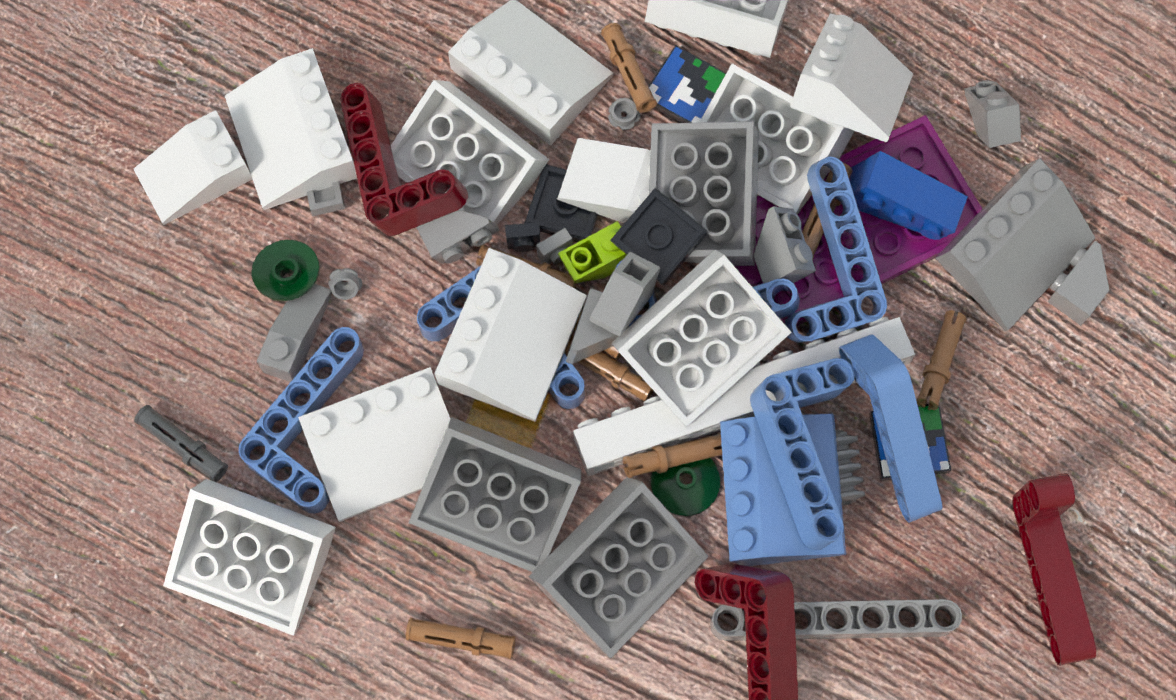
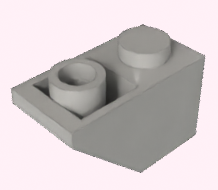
[964,80,1021,148]
[754,206,816,284]
[416,210,500,264]
[1048,241,1109,326]
[589,252,660,337]

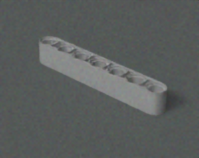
[710,599,962,641]

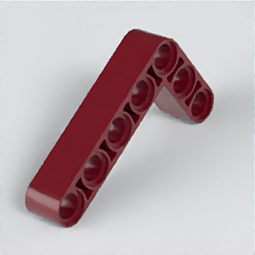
[340,83,468,236]
[1012,473,1096,666]
[695,563,798,700]

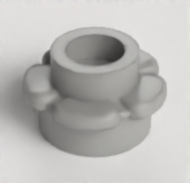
[608,98,640,130]
[328,268,362,300]

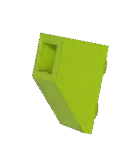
[558,221,627,283]

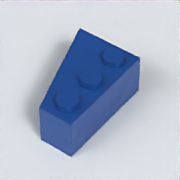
[849,151,968,240]

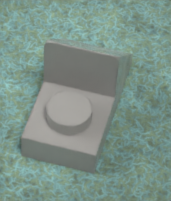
[566,288,618,364]

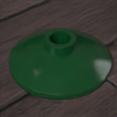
[251,240,320,301]
[651,458,720,516]

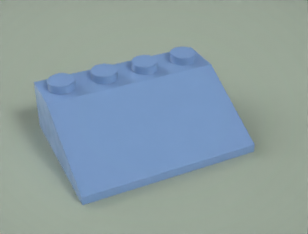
[720,414,846,566]

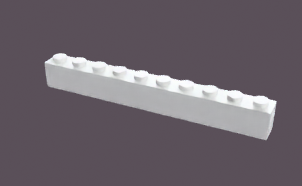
[573,317,915,476]

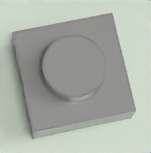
[307,181,345,216]
[536,228,573,264]

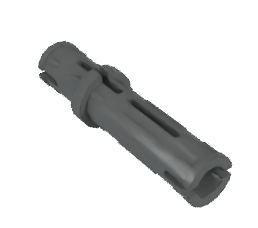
[134,405,228,482]

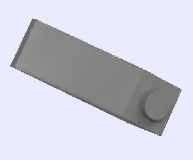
[256,284,332,382]

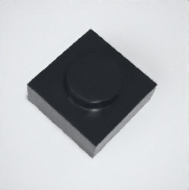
[505,222,541,252]

